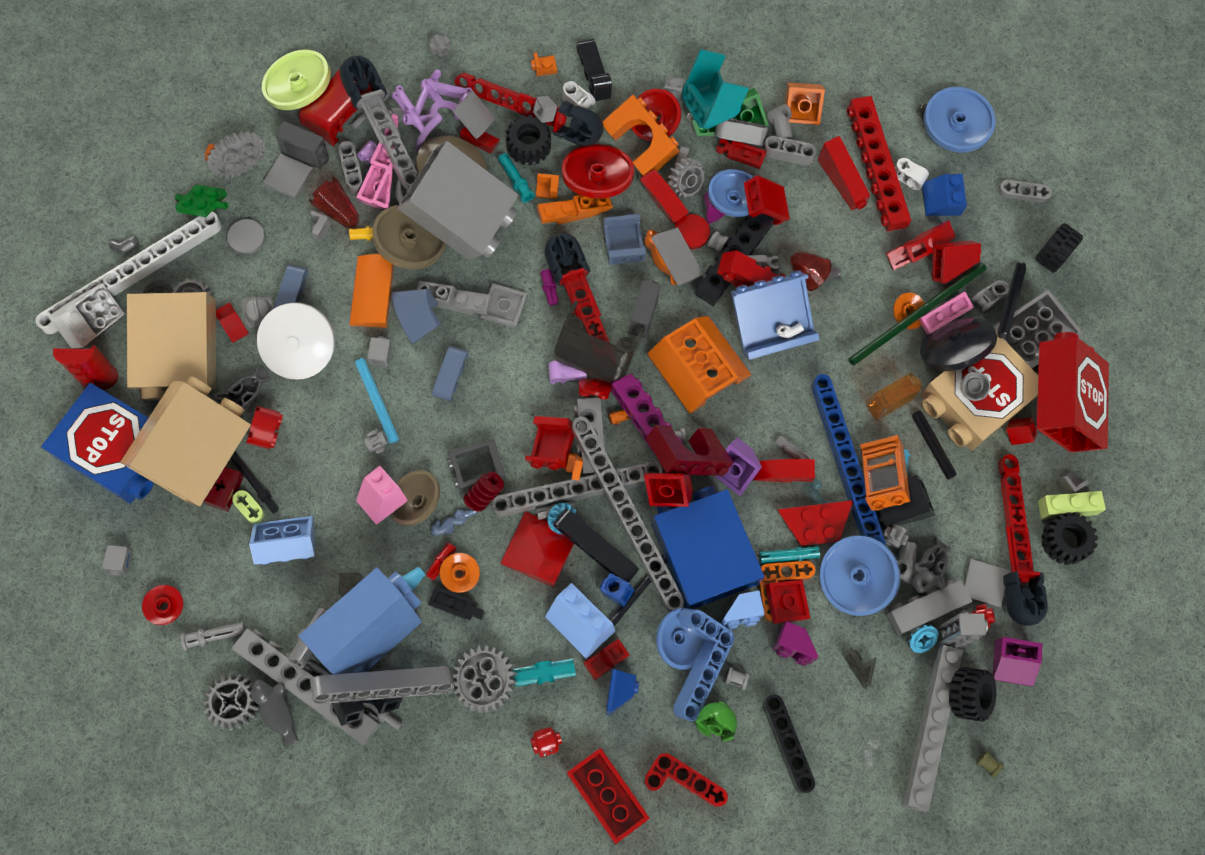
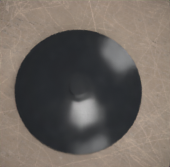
[920,318,997,371]

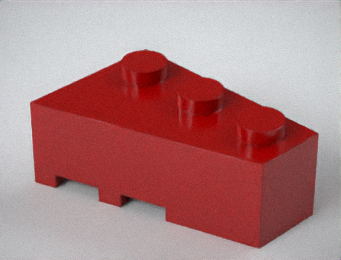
[717,250,786,288]

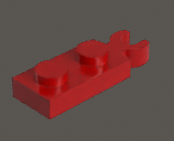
[716,138,767,169]

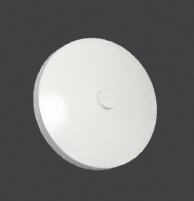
[257,303,335,379]

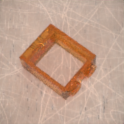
[866,372,922,420]

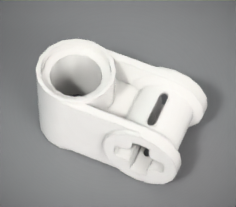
[562,81,596,109]
[895,158,929,190]

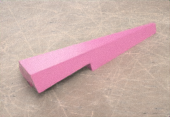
[356,114,399,210]

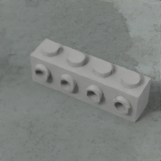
[887,580,973,636]
[937,614,988,650]

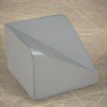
[533,96,557,123]

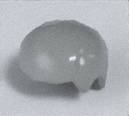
[960,372,990,401]

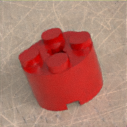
[246,406,283,449]

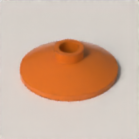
[893,293,927,329]
[440,553,480,593]

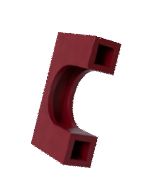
[646,425,733,476]

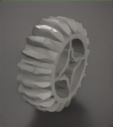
[203,673,259,731]

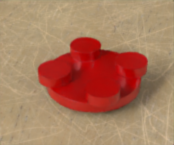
[578,378,612,400]

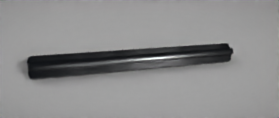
[997,262,1026,339]

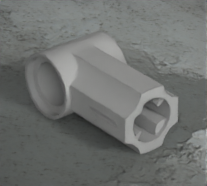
[768,104,792,139]
[897,541,917,584]

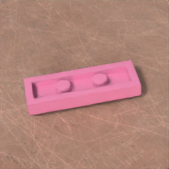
[918,292,974,335]

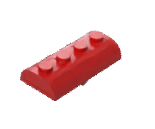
[53,346,118,390]

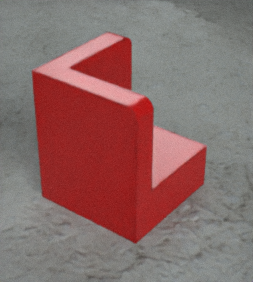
[1006,417,1038,445]

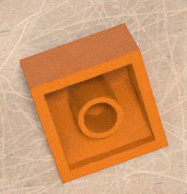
[785,82,825,125]

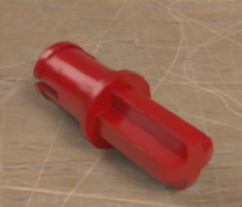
[426,542,457,581]

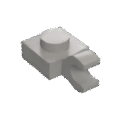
[749,255,779,272]

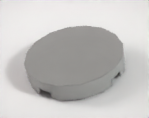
[227,219,265,255]

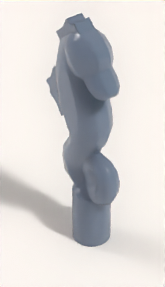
[431,509,477,536]

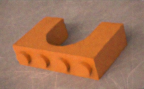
[602,95,680,176]

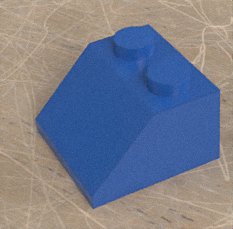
[922,174,967,216]

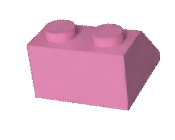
[356,466,408,525]

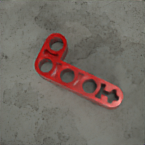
[644,753,728,807]

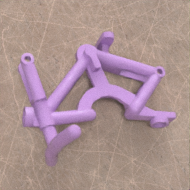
[392,70,472,152]

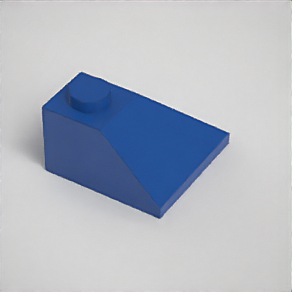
[606,669,639,716]

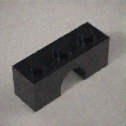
[332,697,403,726]

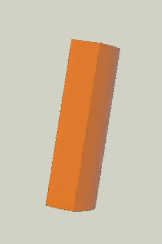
[349,254,394,328]

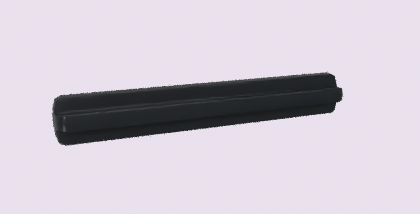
[912,410,957,480]

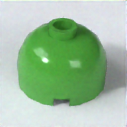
[695,702,737,741]

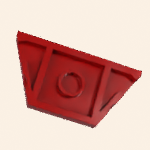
[777,500,852,546]

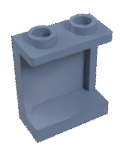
[603,213,646,265]

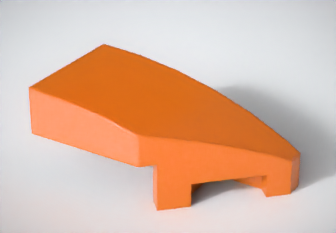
[566,452,583,481]

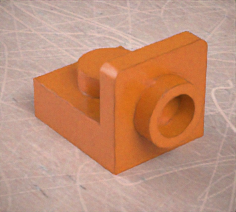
[531,52,557,76]

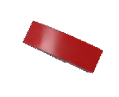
[639,169,689,224]
[754,459,815,483]

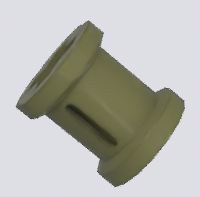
[976,750,1004,778]

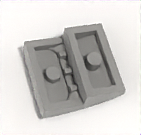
[453,90,496,139]

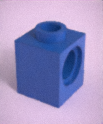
[600,573,634,607]

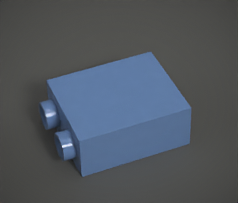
[299,567,422,674]

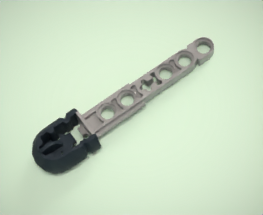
[340,56,418,193]

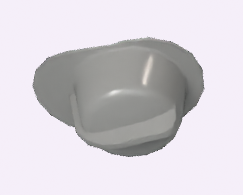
[242,296,274,328]

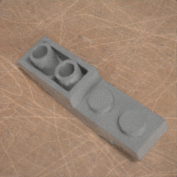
[417,281,493,315]

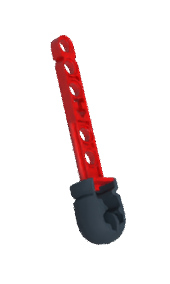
[455,73,603,146]
[544,232,623,386]
[998,454,1048,626]

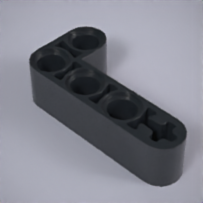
[576,38,612,102]

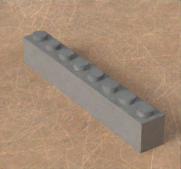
[902,645,963,812]

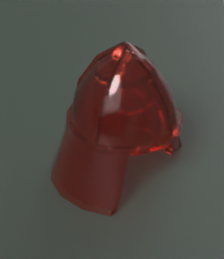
[790,252,832,291]

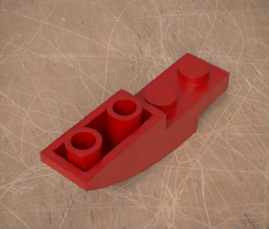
[885,220,956,270]

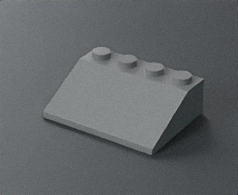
[993,290,1083,368]

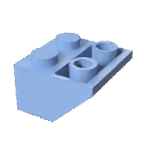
[720,591,765,630]

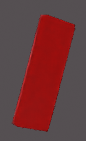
[460,127,500,154]

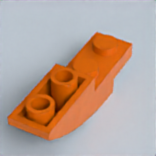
[537,195,613,225]

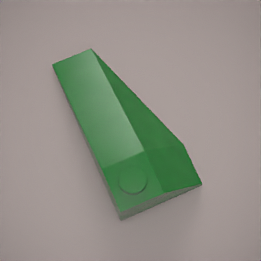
[691,88,769,137]

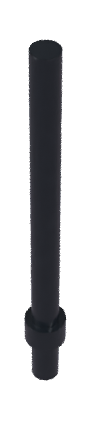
[231,451,279,514]
[610,555,667,627]

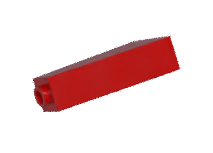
[817,136,870,210]

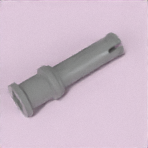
[180,622,245,651]

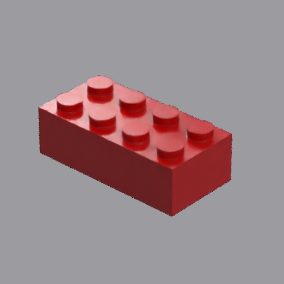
[566,748,650,844]

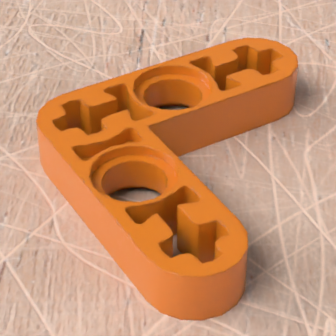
[759,561,815,622]

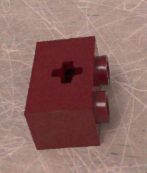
[203,467,244,512]

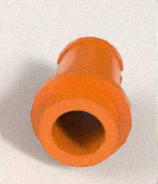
[608,410,629,425]

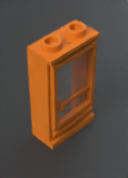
[860,435,910,511]

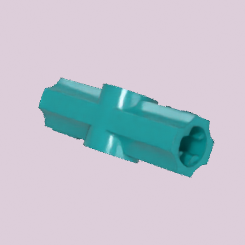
[513,658,576,687]

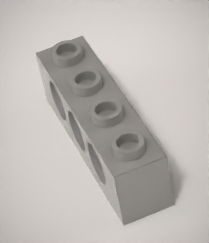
[574,398,605,477]

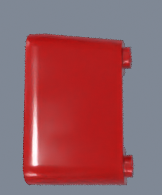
[299,70,373,146]

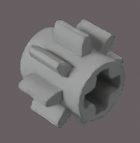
[429,34,451,57]
[365,429,389,454]
[883,524,909,548]

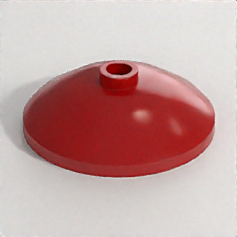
[632,89,682,142]

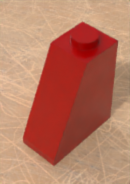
[932,240,981,284]

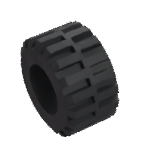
[506,115,551,166]
[1035,223,1083,273]
[1041,512,1098,565]
[949,667,997,722]

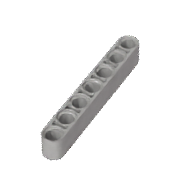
[310,666,454,704]

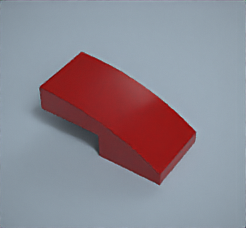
[583,639,630,680]

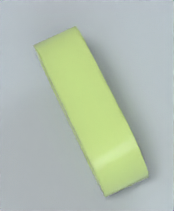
[233,490,264,523]

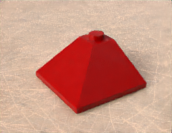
[500,511,574,588]

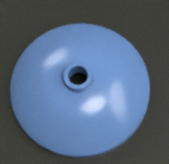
[708,169,753,217]
[656,608,707,669]

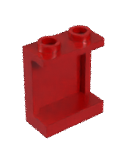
[744,175,790,225]
[525,416,577,470]

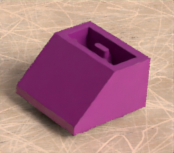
[772,621,818,666]
[993,637,1043,687]

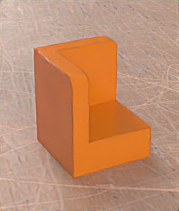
[536,173,559,199]

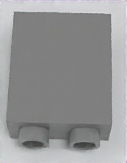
[397,141,518,260]

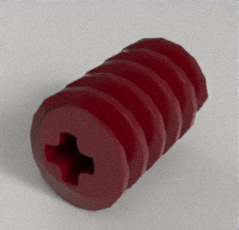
[463,471,504,512]

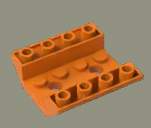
[647,316,752,414]

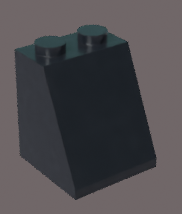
[874,475,936,528]

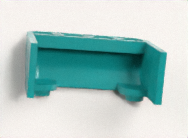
[682,49,749,129]

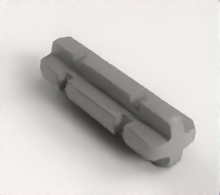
[776,435,810,459]

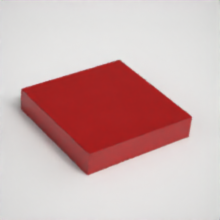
[765,580,811,624]

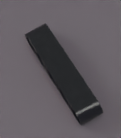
[553,508,639,583]
[763,694,815,794]

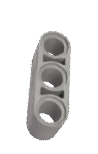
[714,119,768,145]
[763,136,816,165]
[338,141,363,195]

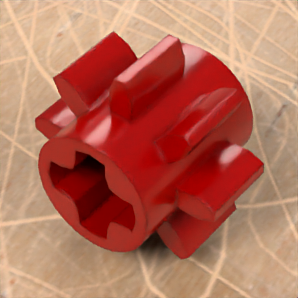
[972,604,996,629]

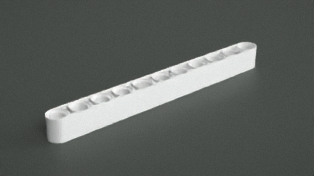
[36,212,222,334]

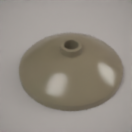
[390,470,440,526]

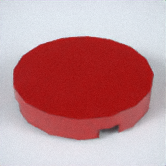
[674,214,710,250]

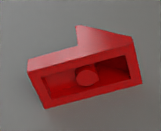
[216,302,249,343]

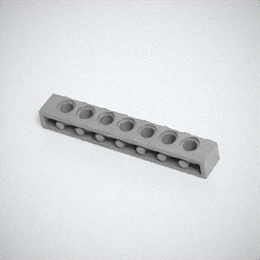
[231,629,380,746]

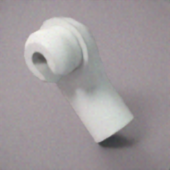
[776,322,804,339]

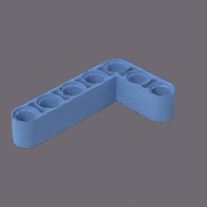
[673,608,734,721]

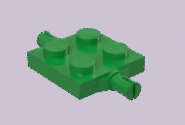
[175,184,229,218]

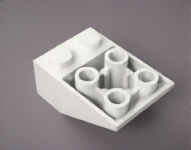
[49,283,124,348]

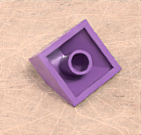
[715,437,762,496]

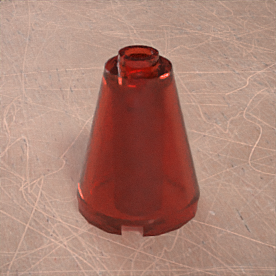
[309,177,360,229]

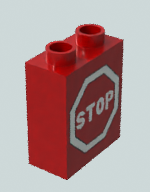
[1037,332,1109,453]

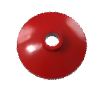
[142,585,184,625]

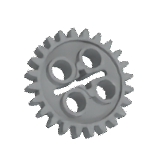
[207,131,266,179]
[452,645,517,713]

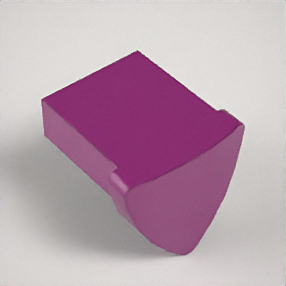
[703,191,726,224]

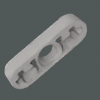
[998,180,1052,202]

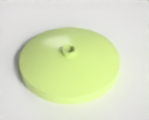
[262,50,331,110]

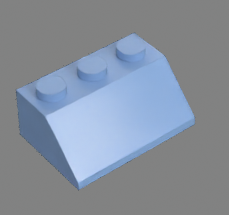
[249,516,316,565]
[545,583,615,659]

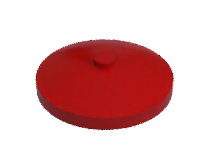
[562,144,634,198]

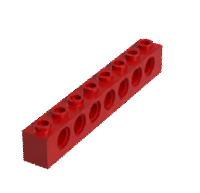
[847,96,912,232]

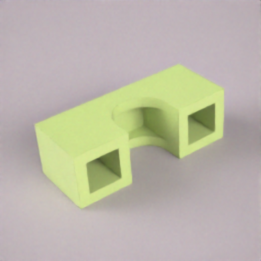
[1038,491,1106,520]

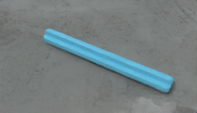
[355,358,399,444]

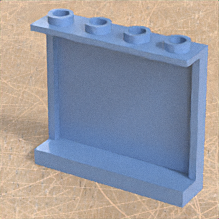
[731,271,820,360]

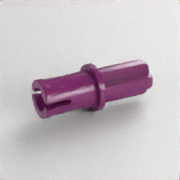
[540,269,559,306]

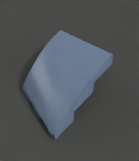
[391,289,441,344]

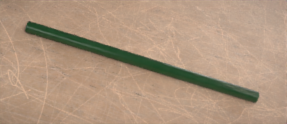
[848,263,987,366]

